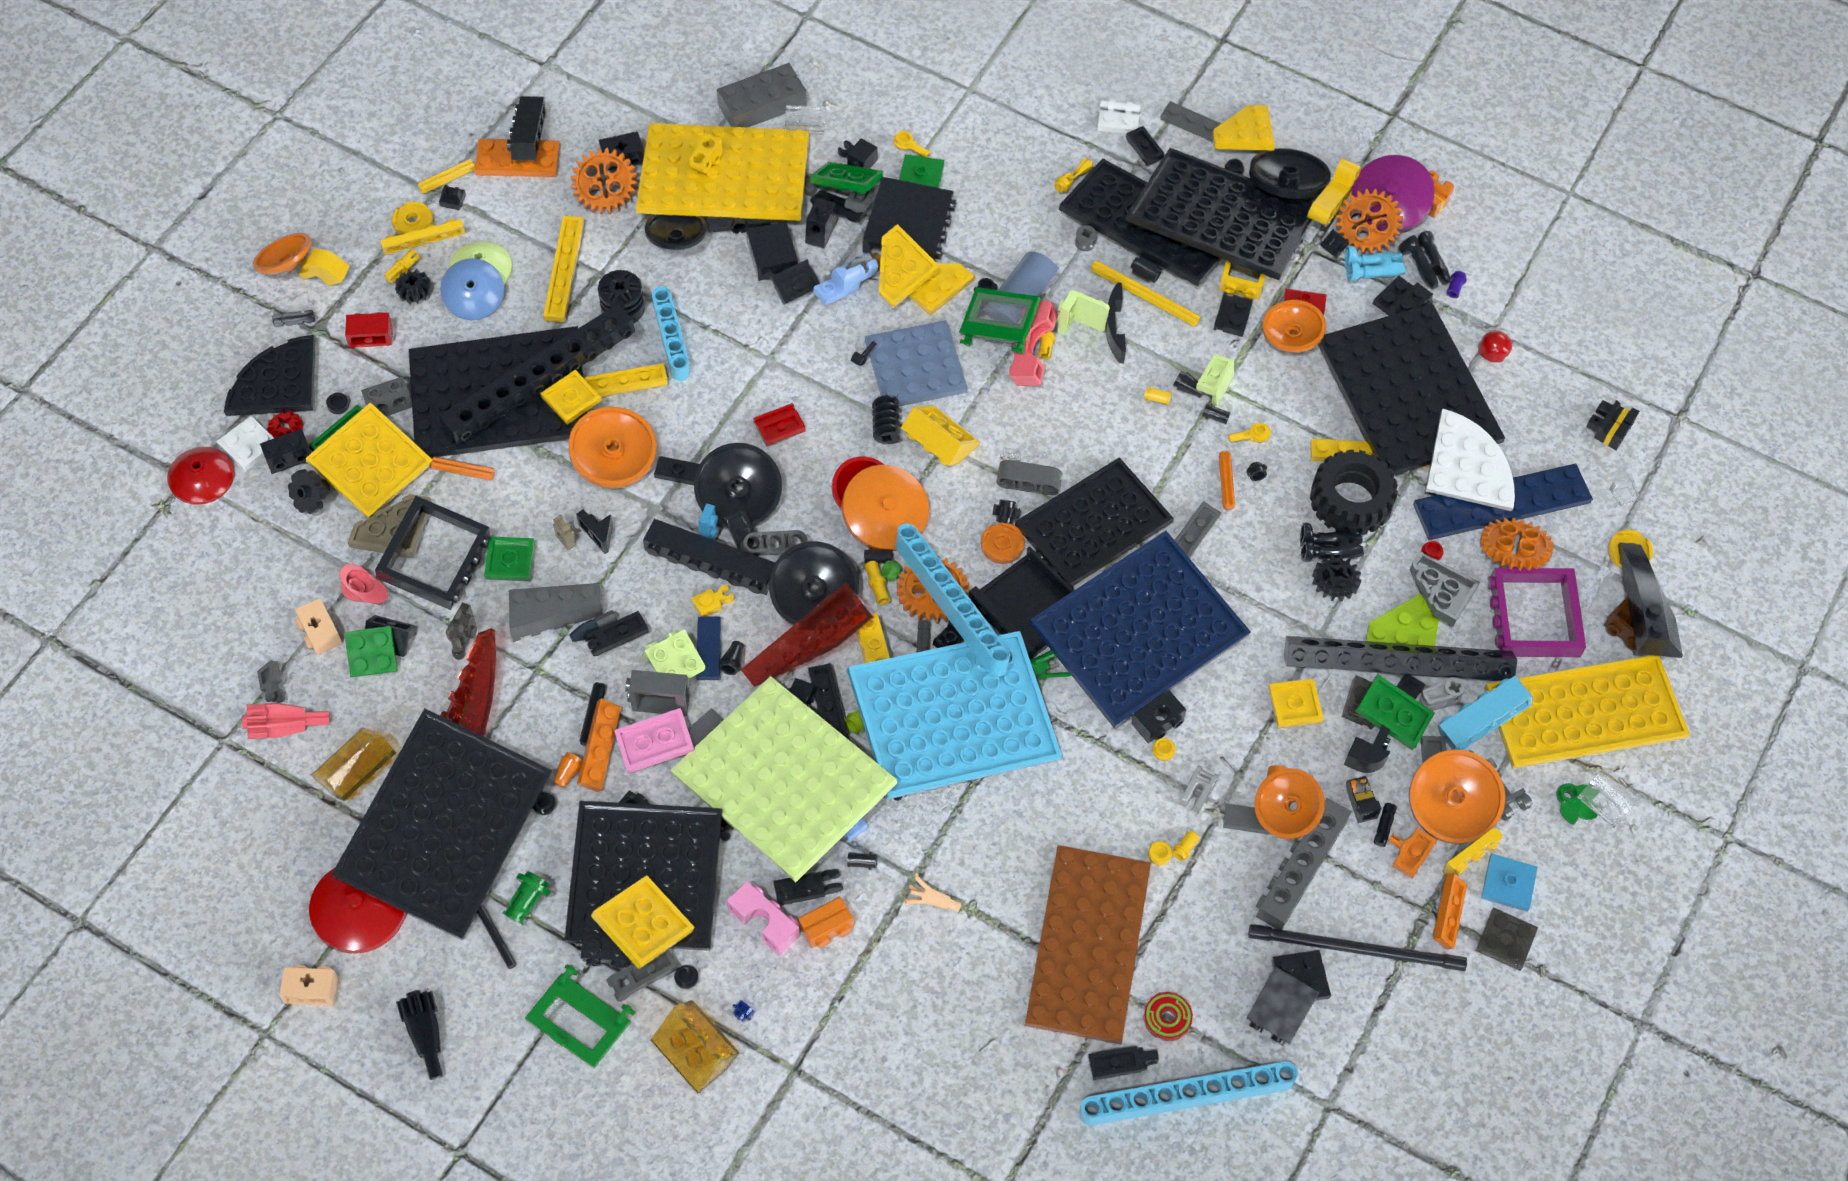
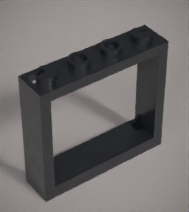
[375,496,491,610]

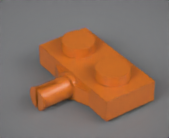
[1388,828,1438,879]

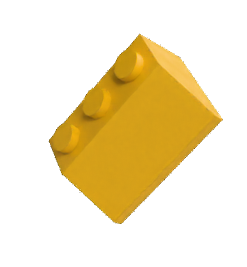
[901,405,981,466]

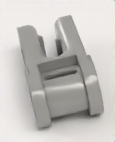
[1419,677,1465,711]
[1180,765,1219,814]

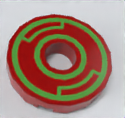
[1143,992,1193,1042]

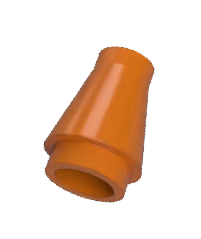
[553,752,583,789]

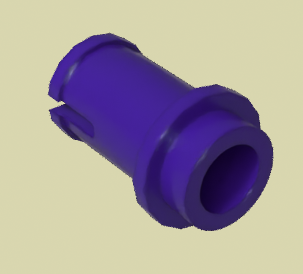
[1446,271,1467,298]

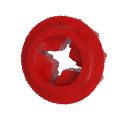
[267,410,303,438]

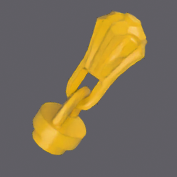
[1054,157,1094,193]

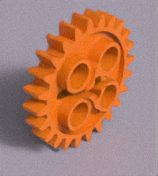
[571,148,638,214]
[1336,189,1403,254]
[1480,518,1554,571]
[897,556,969,623]

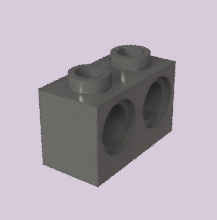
[361,376,412,416]

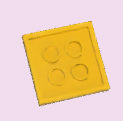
[591,876,694,969]

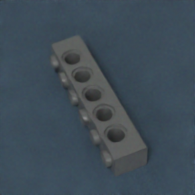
[1256,798,1352,930]

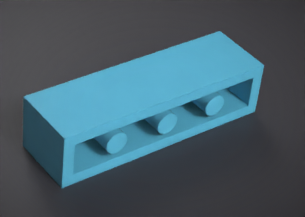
[1439,676,1532,750]

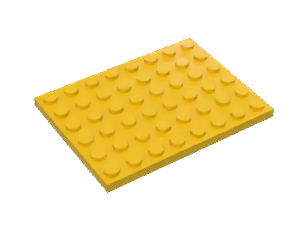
[636,123,809,221]

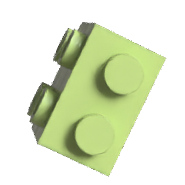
[1056,289,1110,335]
[642,629,705,679]

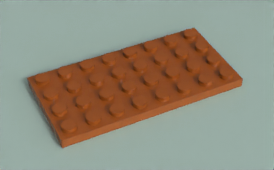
[1025,845,1151,1045]

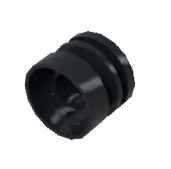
[597,270,645,323]

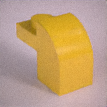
[298,249,350,286]

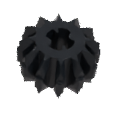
[395,269,431,305]

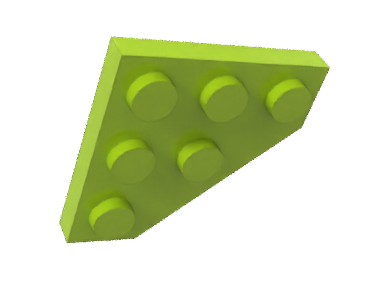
[1366,594,1439,646]

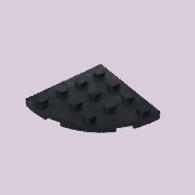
[224,335,315,416]

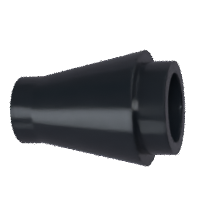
[1173,371,1203,398]
[719,641,745,675]

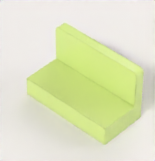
[1196,354,1234,406]

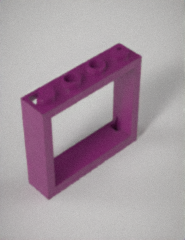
[1488,568,1586,658]

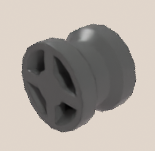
[1075,225,1097,252]

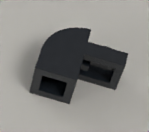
[1344,726,1391,773]

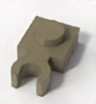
[553,515,575,550]

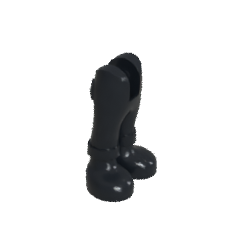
[1398,231,1451,289]
[1300,523,1364,562]

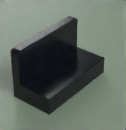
[365,615,417,657]

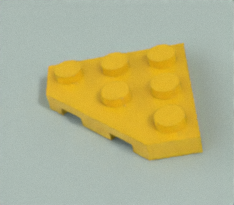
[1212,105,1275,150]
[879,224,940,308]
[908,263,975,316]

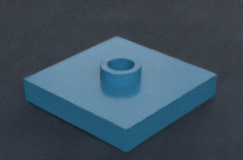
[1481,853,1538,912]

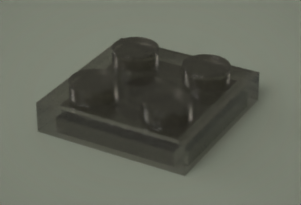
[1475,907,1538,971]

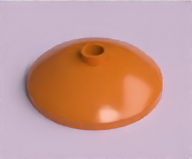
[253,233,312,275]
[1262,300,1326,352]
[1254,768,1325,839]

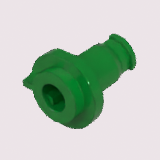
[502,871,551,925]

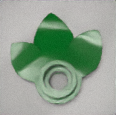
[1556,783,1598,825]

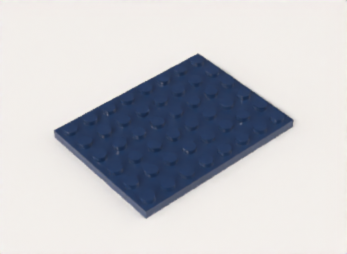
[1029,531,1251,728]

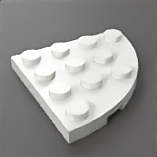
[1425,409,1515,511]

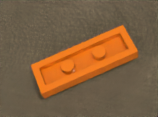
[1433,874,1467,949]

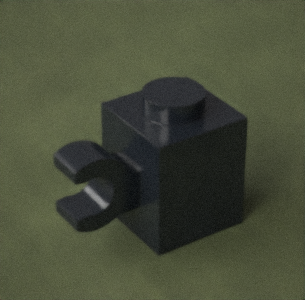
[838,138,878,168]

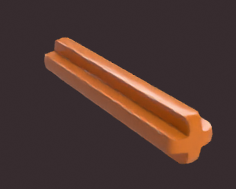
[1218,451,1235,510]
[431,456,495,481]

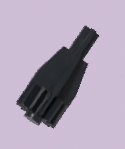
[396,990,443,1080]

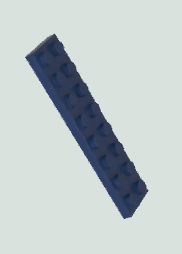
[1413,463,1593,541]

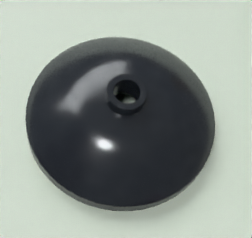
[645,214,707,251]

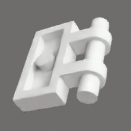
[1097,99,1141,134]

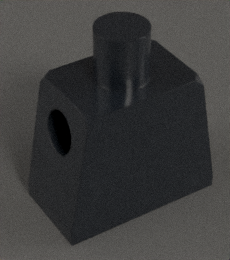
[805,198,838,249]

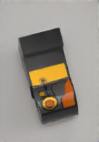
[1346,776,1382,823]

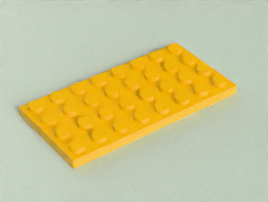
[1484,655,1690,769]

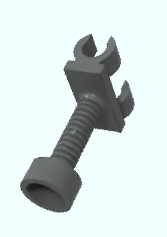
[1487,758,1533,821]

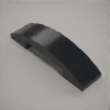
[1105,282,1126,363]

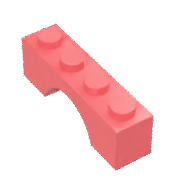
[1009,301,1058,386]

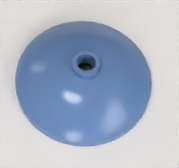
[440,258,504,320]

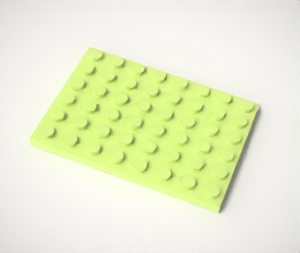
[670,676,898,882]

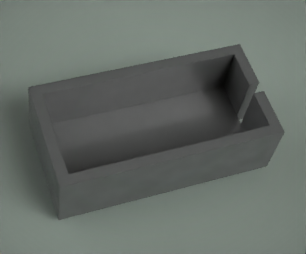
[717,63,807,127]

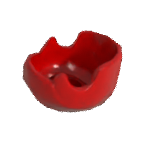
[1478,330,1512,363]

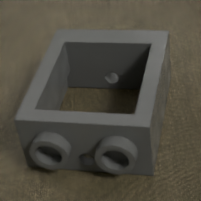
[625,670,690,716]

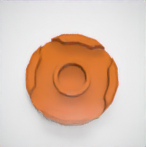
[981,522,1025,564]

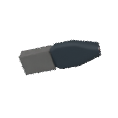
[569,610,618,642]

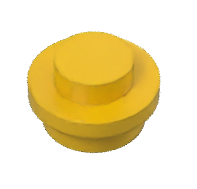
[1152,738,1176,761]

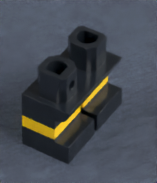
[1586,400,1640,451]

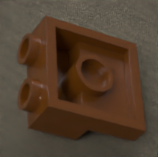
[1604,597,1637,650]

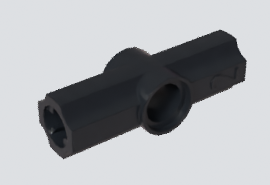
[707,216,770,234]

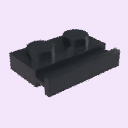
[770,259,820,305]
[1213,293,1253,337]

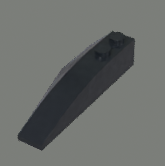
[1618,542,1683,658]

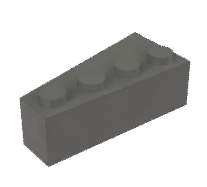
[509,583,603,642]

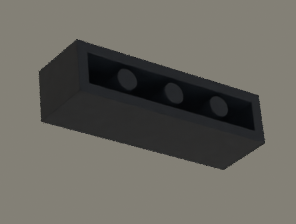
[507,96,546,161]

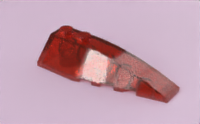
[741,582,874,687]
[440,628,496,737]

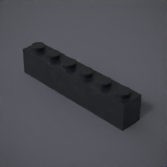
[643,518,775,595]

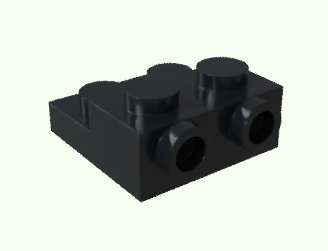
[1372,276,1433,316]
[581,912,632,968]

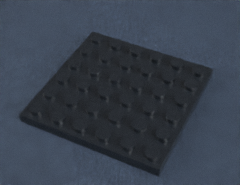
[564,801,722,951]

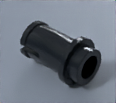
[1202,403,1231,425]
[864,547,891,563]
[847,851,877,870]

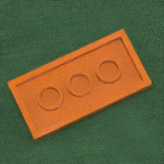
[474,139,560,177]

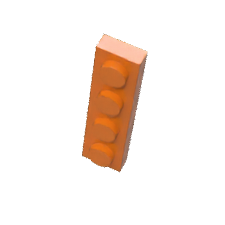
[577,699,621,792]

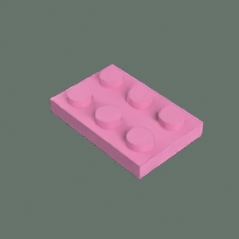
[614,708,695,774]

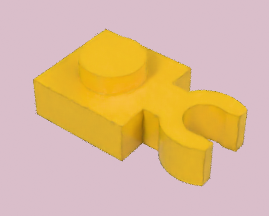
[691,585,734,617]

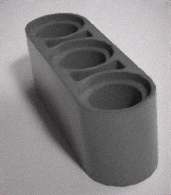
[996,460,1062,495]
[740,530,808,555]

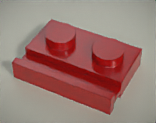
[753,403,806,446]

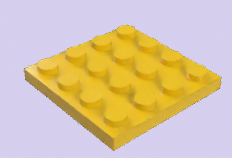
[306,403,433,519]

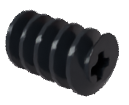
[872,395,900,445]

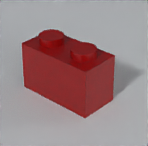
[345,312,392,348]

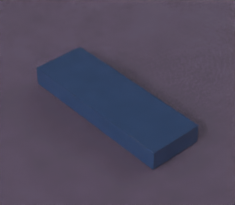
[696,616,721,680]

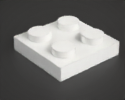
[216,416,274,472]

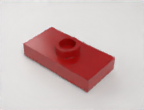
[1284,288,1327,315]

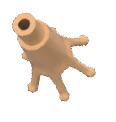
[904,873,961,912]

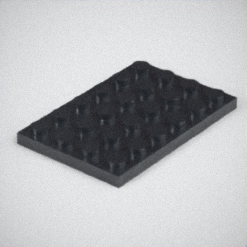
[1015,457,1174,586]

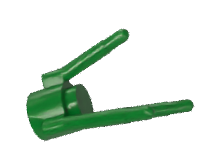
[1030,650,1071,680]

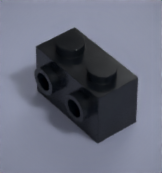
[260,429,311,474]

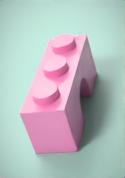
[727,881,800,956]

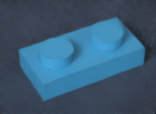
[698,503,719,540]

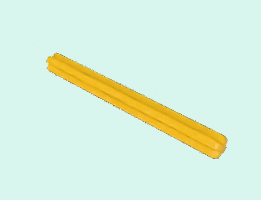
[1091,260,1201,327]

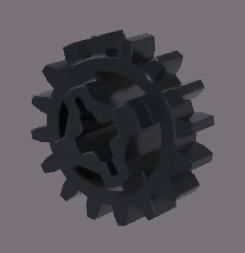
[1312,555,1361,602]

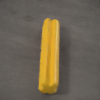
[418,159,475,194]

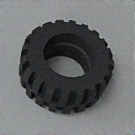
[1310,450,1398,535]

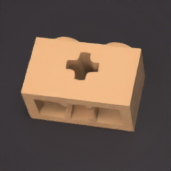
[294,598,342,655]
[279,965,338,1006]

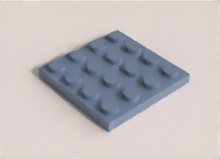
[865,320,968,406]

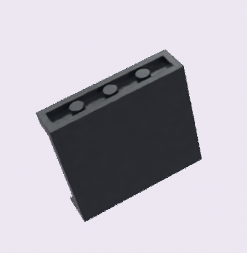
[862,176,957,262]
[969,546,1074,659]

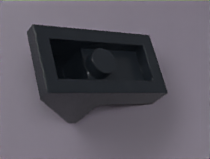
[576,509,613,554]

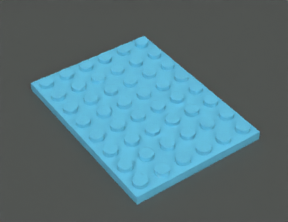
[847,631,1062,800]

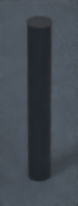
[477,905,517,969]

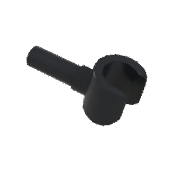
[851,341,877,366]

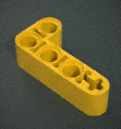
[1307,158,1361,226]

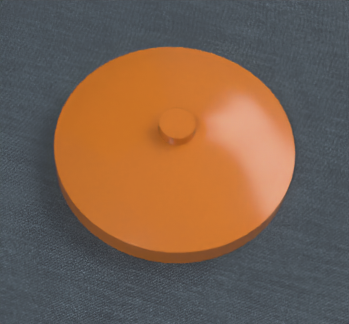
[568,406,657,488]
[841,465,929,551]
[1409,750,1505,844]

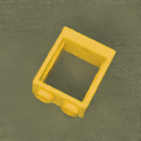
[1219,260,1266,300]

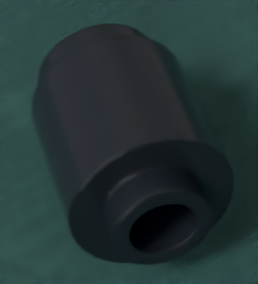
[1130,255,1163,283]

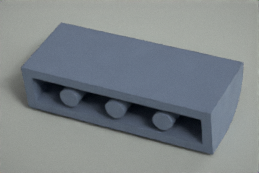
[983,251,1059,324]

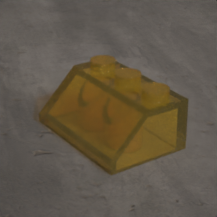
[311,727,396,801]
[650,1000,740,1094]

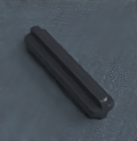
[579,682,606,746]

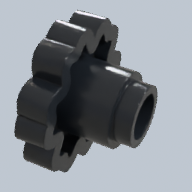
[288,469,330,514]

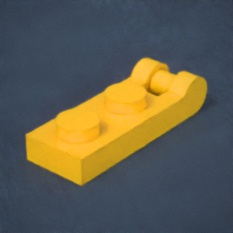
[1442,829,1502,876]

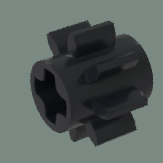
[992,499,1020,524]

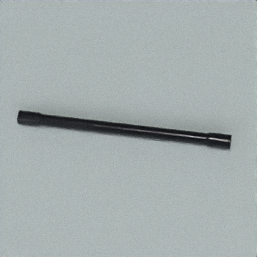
[1248,924,1467,972]

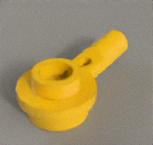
[893,130,931,157]
[1228,423,1271,443]

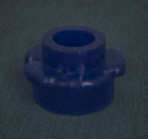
[732,1000,755,1022]

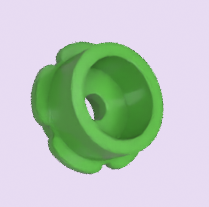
[881,560,901,582]

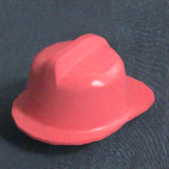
[339,564,388,604]

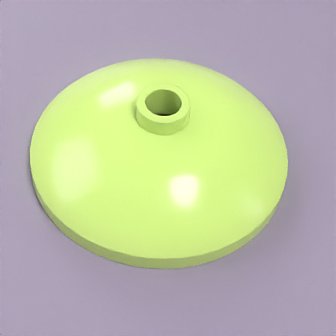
[449,241,512,288]

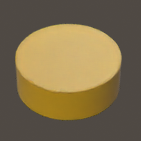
[1148,841,1172,866]

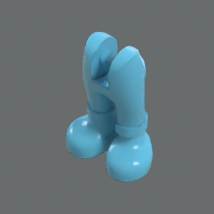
[1344,246,1406,281]

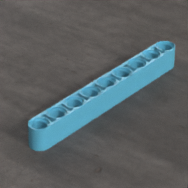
[895,524,1010,677]
[1079,1062,1298,1126]

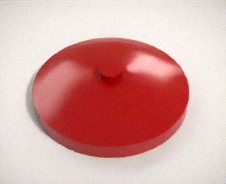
[309,868,406,954]

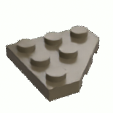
[348,494,432,558]

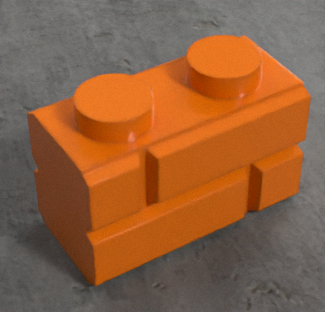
[797,896,854,949]

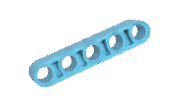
[652,286,690,381]

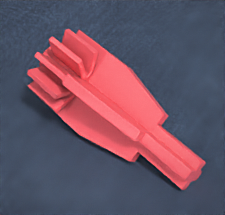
[242,703,329,739]

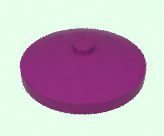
[1352,155,1435,233]

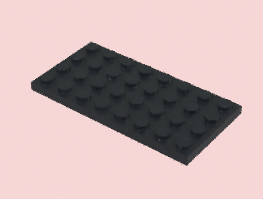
[1059,158,1222,287]

